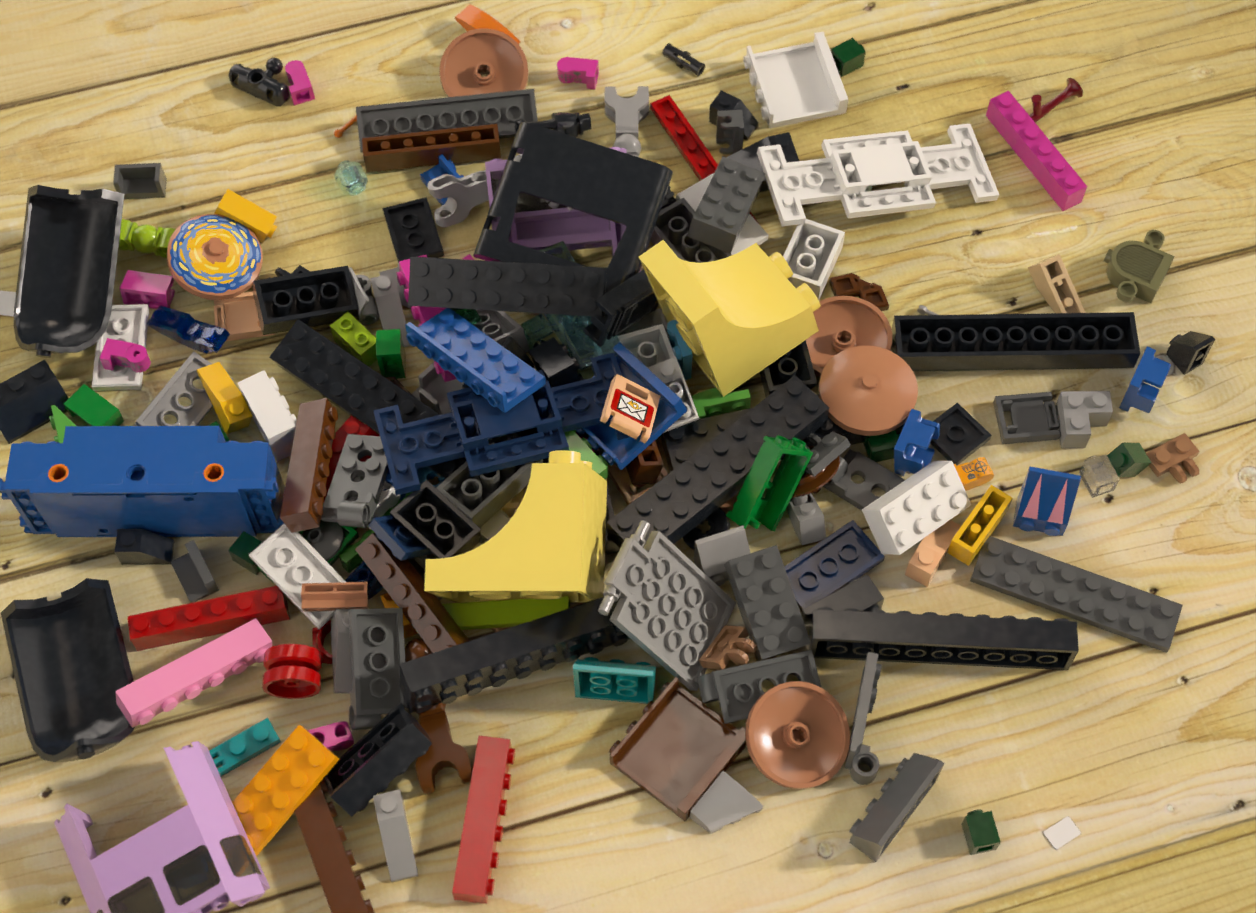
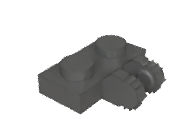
[804,431,851,477]

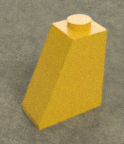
[214,189,277,244]

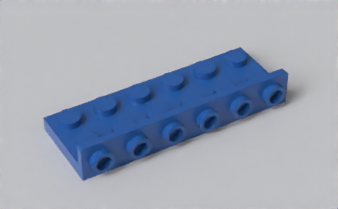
[405,308,546,413]

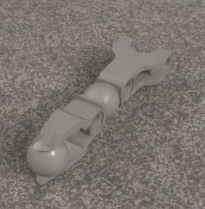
[604,86,649,157]
[427,154,523,227]

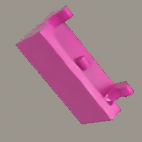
[120,270,175,311]

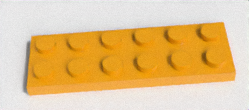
[208,724,339,878]

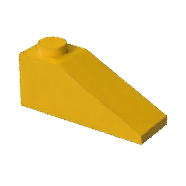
[196,362,252,434]

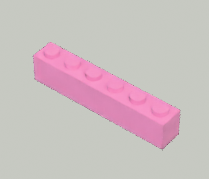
[115,619,272,728]

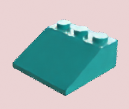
[573,657,656,704]

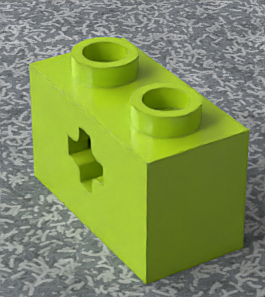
[330,312,377,366]

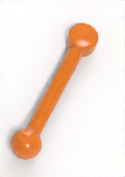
[334,115,357,138]

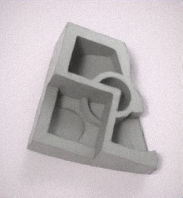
[690,771,763,834]

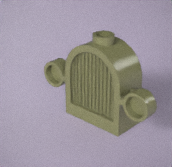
[1103,230,1175,303]

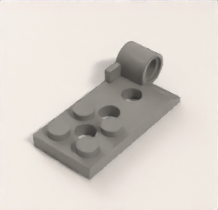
[133,351,233,426]

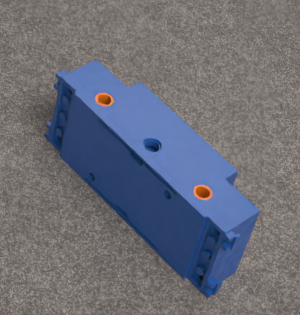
[0,426,285,537]

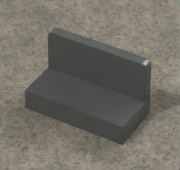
[171,540,219,603]

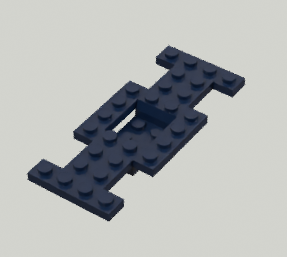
[373,352,642,496]

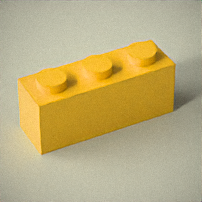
[947,485,1013,566]

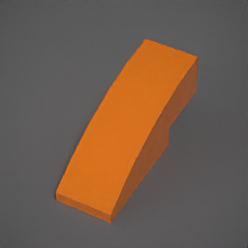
[454,4,521,44]

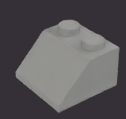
[694,526,750,586]

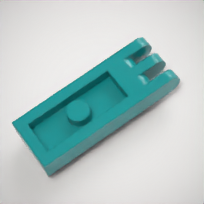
[209,718,281,777]

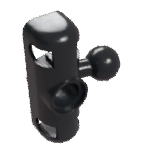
[228,57,290,106]

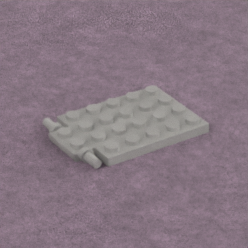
[598,520,736,691]

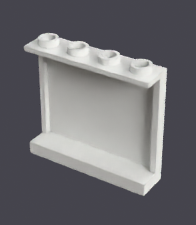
[743,32,848,129]

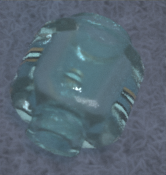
[334,160,368,196]

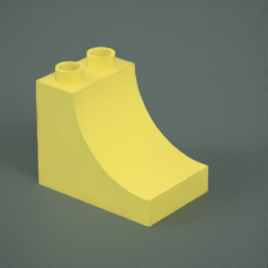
[639,240,821,397]
[424,451,607,603]

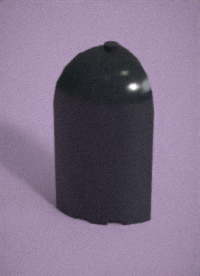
[13,185,125,358]
[1,578,135,762]

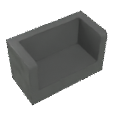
[113,163,167,199]

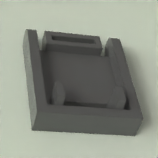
[993,392,1061,444]

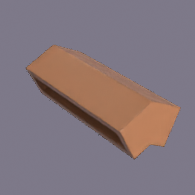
[301,582,368,612]

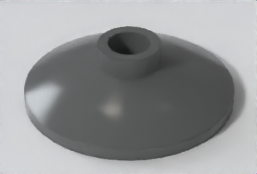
[302,520,344,561]

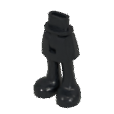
[514,112,591,137]

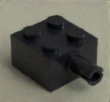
[529,337,584,388]

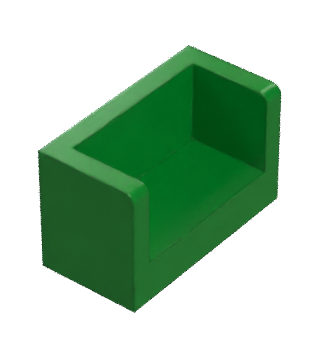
[376,329,406,379]
[64,384,124,426]

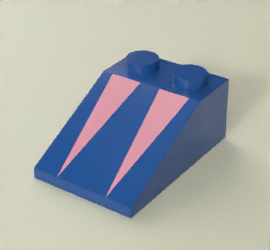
[1013,466,1081,536]

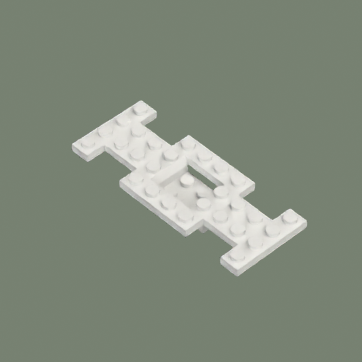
[757,124,999,227]

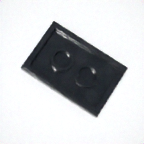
[382,197,444,263]

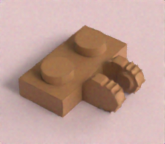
[1146,433,1200,484]
[699,625,757,670]

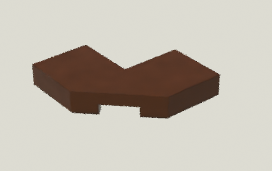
[829,273,889,311]

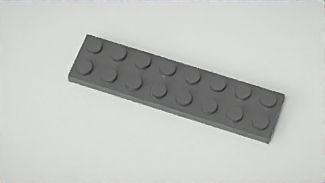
[356,89,538,153]
[970,536,1183,653]

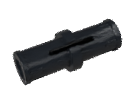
[662,43,705,77]

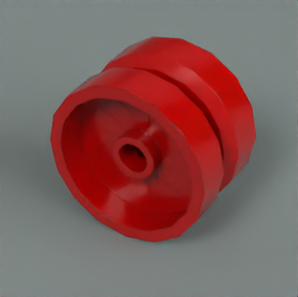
[262,644,322,699]

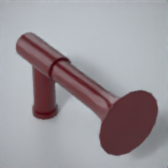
[1029,78,1083,123]

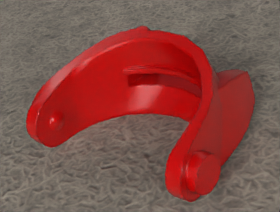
[312,620,332,664]

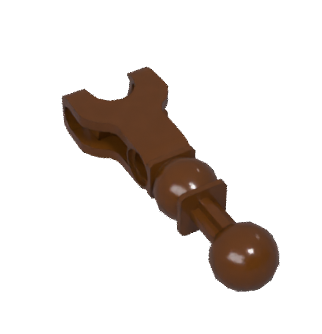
[405,638,472,795]

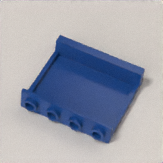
[576,342,687,470]

